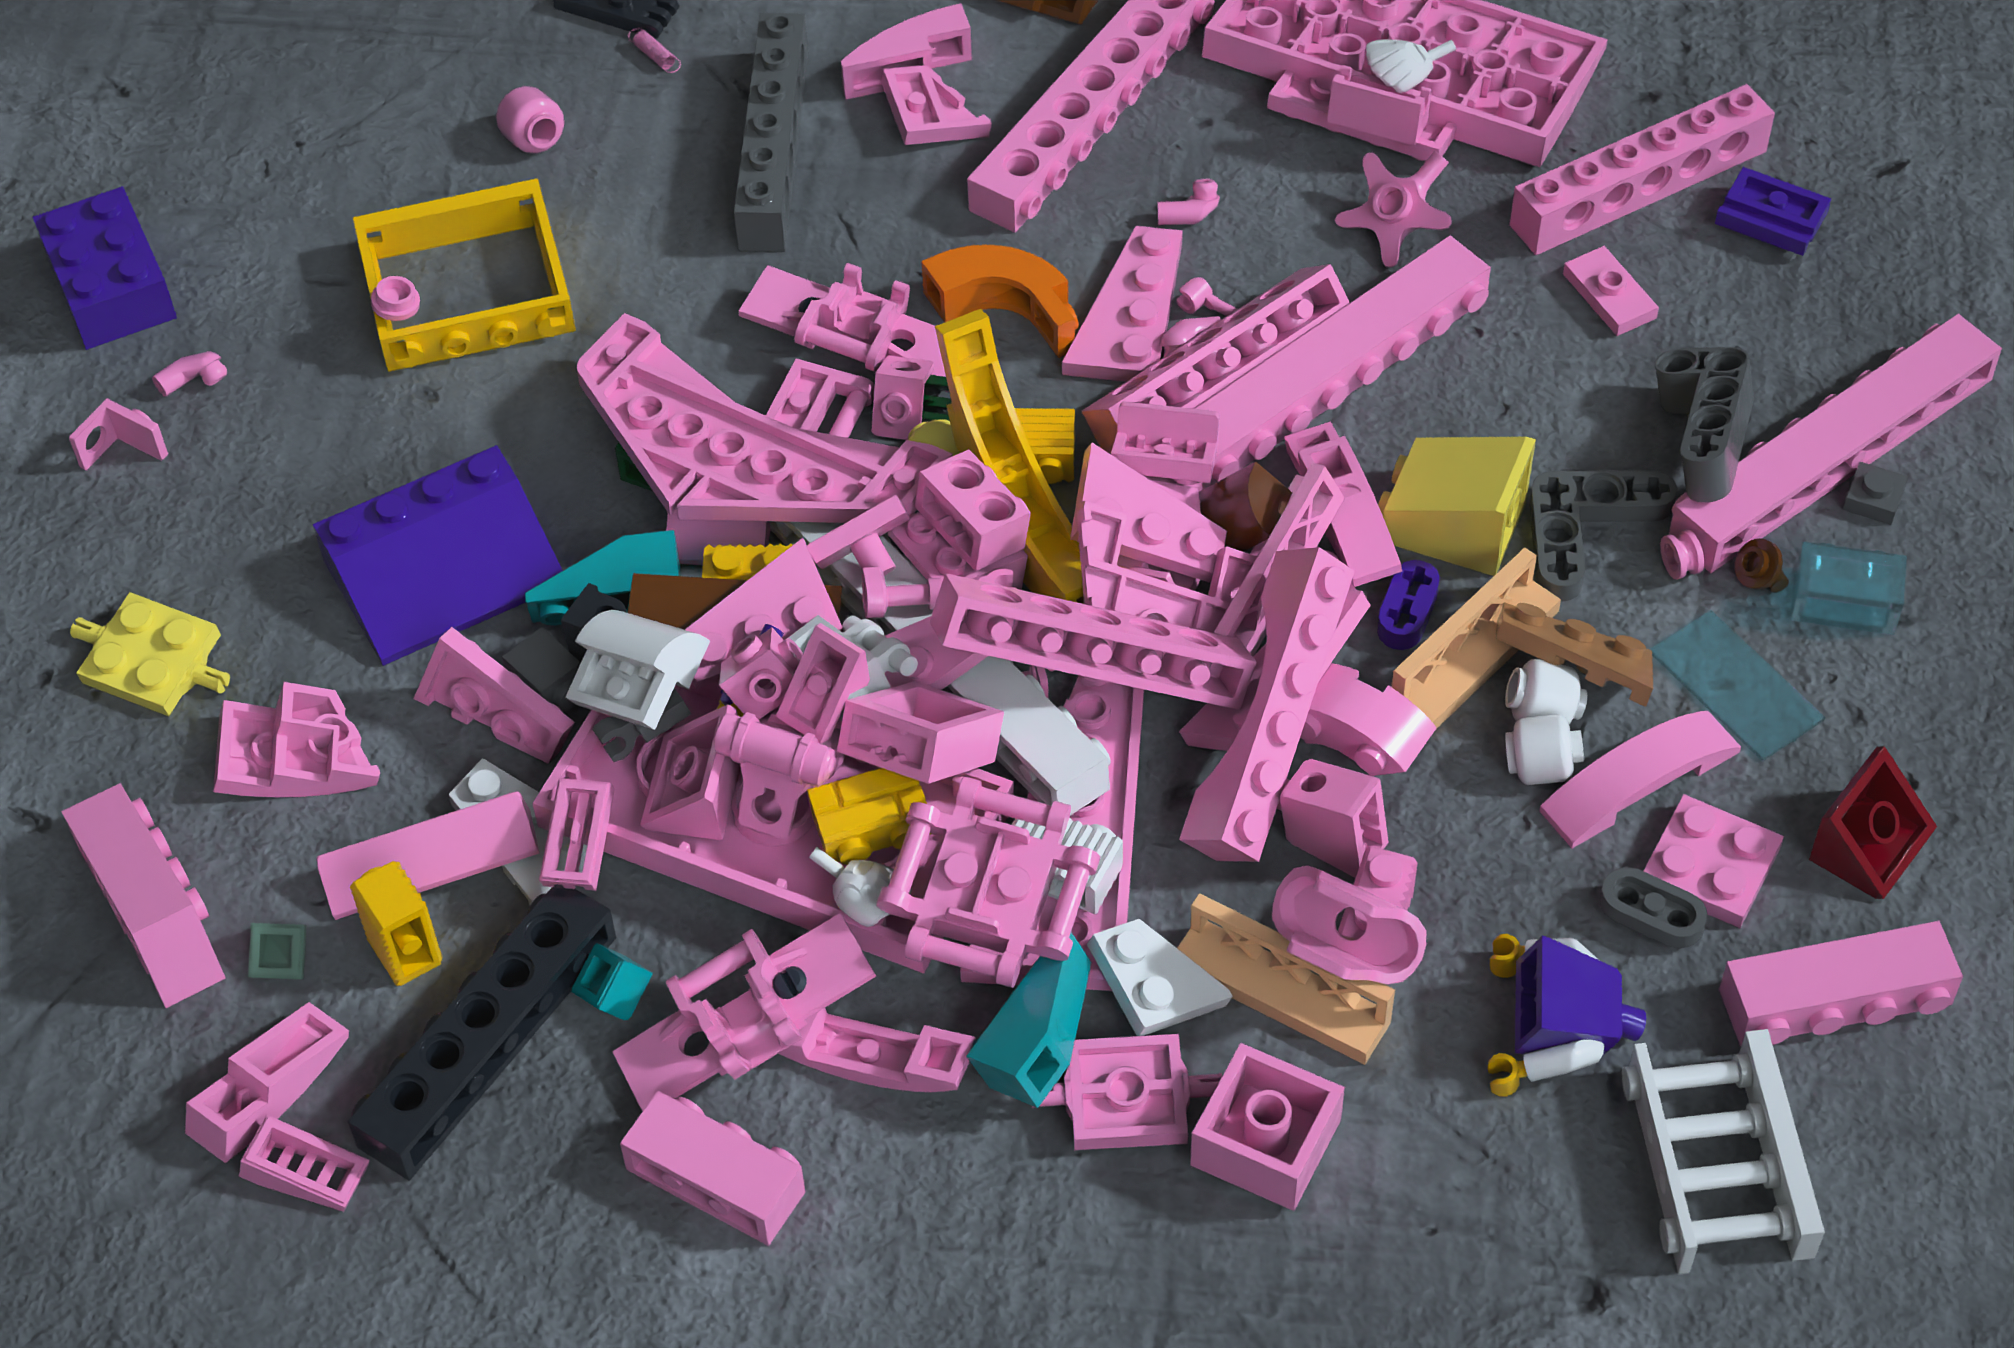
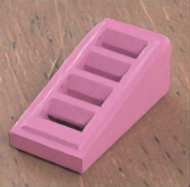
[239,1115,370,1212]

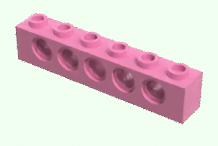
[1509,84,1775,255]
[1082,264,1350,453]
[930,573,1257,710]

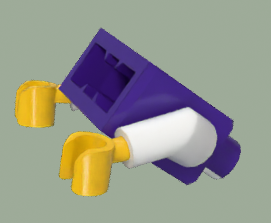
[1487,934,1646,1097]

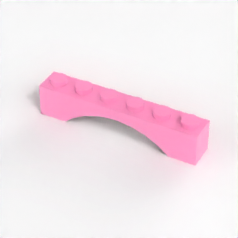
[1179,547,1355,862]

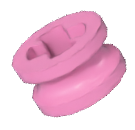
[1660,529,1704,580]

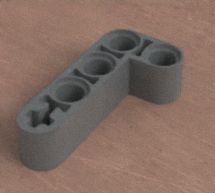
[1655,347,1754,503]

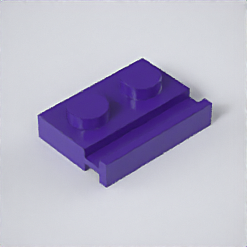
[1715,167,1832,256]

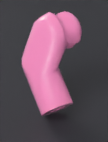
[1158,179,1220,225]
[152,351,227,397]

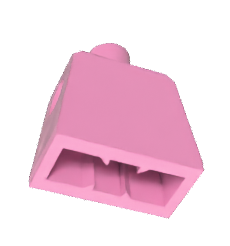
[1277,759,1389,878]

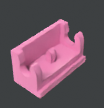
[1326,65,1432,146]

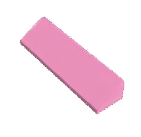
[316,792,539,920]

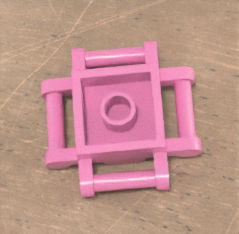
[876,777,1101,988]

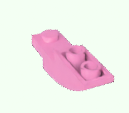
[1284,421,1402,587]

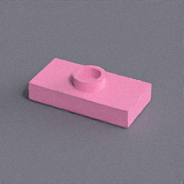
[1563,246,1659,336]

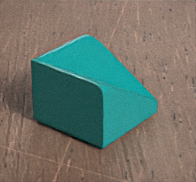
[571,943,653,1020]

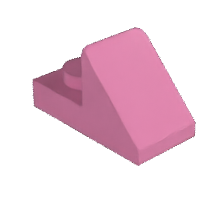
[776,623,870,744]

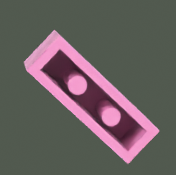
[620,1091,805,1246]

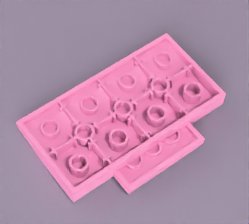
[1202,0,1608,167]

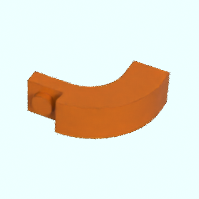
[921,245,1079,358]

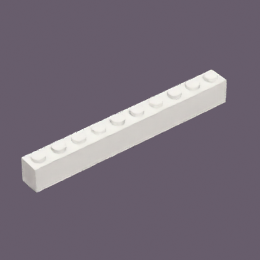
[770,521,1111,816]

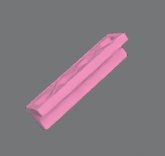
[1214,462,1344,656]

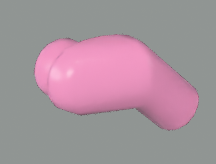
[1160,316,1221,357]

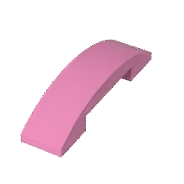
[1540,711,1741,848]
[778,1008,977,1092]

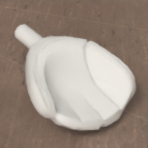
[1366,39,1456,93]
[809,847,912,927]

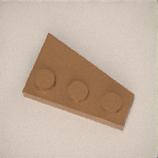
[1496,602,1653,707]

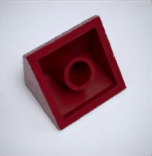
[1809,746,1938,899]

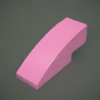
[841,3,972,100]
[185,1002,349,1163]

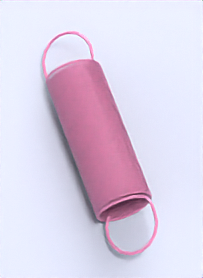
[628,28,681,73]

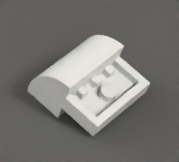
[565,610,710,730]

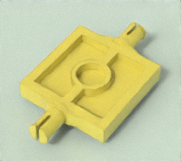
[70,592,230,716]

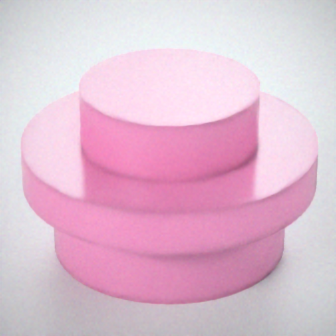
[371,276,420,321]

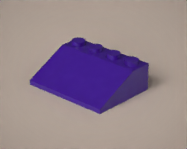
[313,445,563,666]

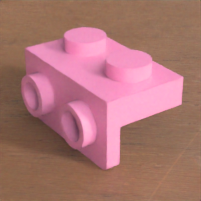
[1111,401,1220,485]

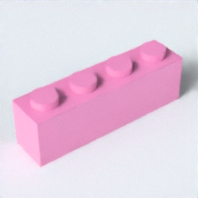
[1719,921,1963,1046]

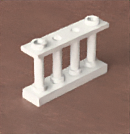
[1622,1029,1825,1274]

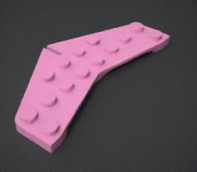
[577,313,953,523]

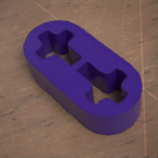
[1377,560,1440,650]

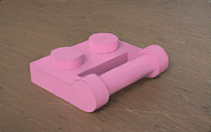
[766,359,875,438]

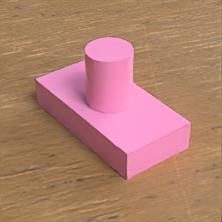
[807,495,911,576]

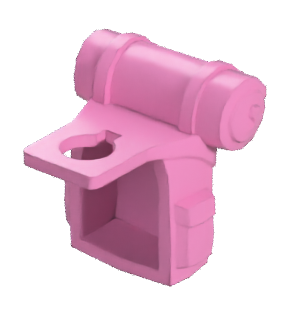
[714,708,845,839]

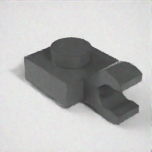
[592,688,691,762]

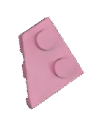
[881,65,991,145]

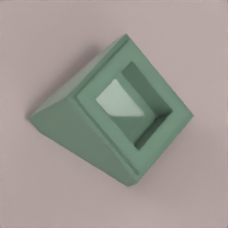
[248,923,307,979]

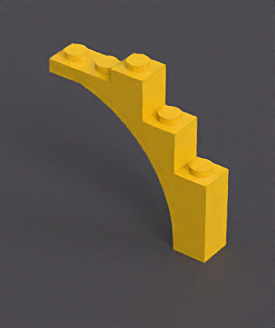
[935,309,1084,604]

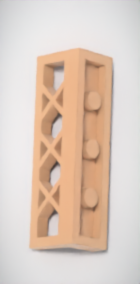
[1392,547,1561,729]
[1177,893,1395,1065]

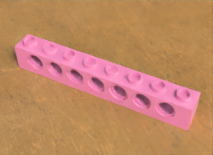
[967,0,1214,233]

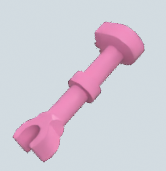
[862,567,1017,619]

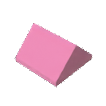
[640,704,741,840]

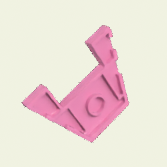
[1076,500,1257,633]

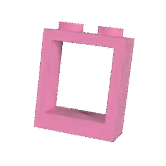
[837,681,1004,784]

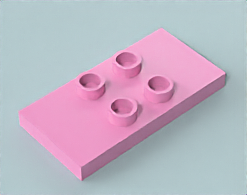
[532,681,1014,974]

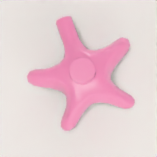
[1335,151,1452,268]

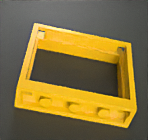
[353,178,576,372]

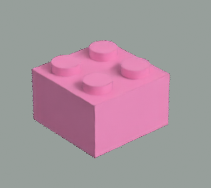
[1190,1043,1345,1211]

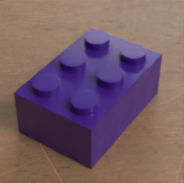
[33,186,177,350]

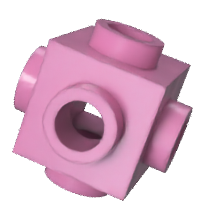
[719,627,803,720]

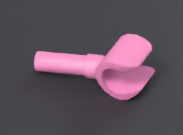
[1177,277,1238,316]

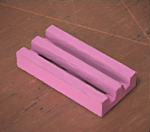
[539,778,615,891]

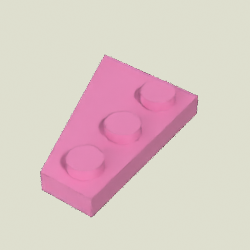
[685,538,843,689]

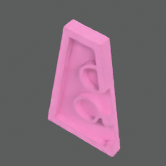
[1070,443,1227,583]
[413,627,575,763]

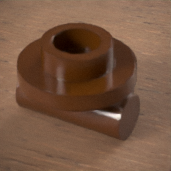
[1735,538,1789,593]

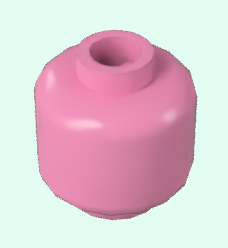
[496,86,564,154]

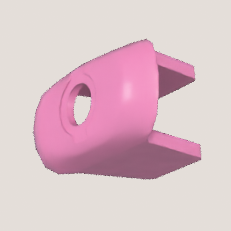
[1272,866,1426,984]

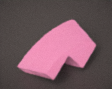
[213,682,380,797]

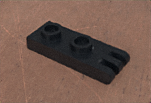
[553,0,680,39]

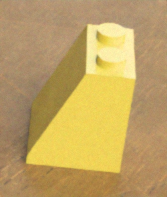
[1378,437,1536,576]

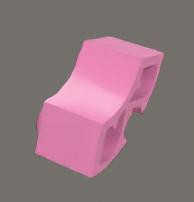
[1300,663,1437,776]

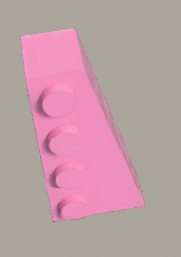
[61,783,226,1008]

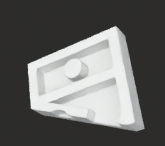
[1087,919,1233,1036]

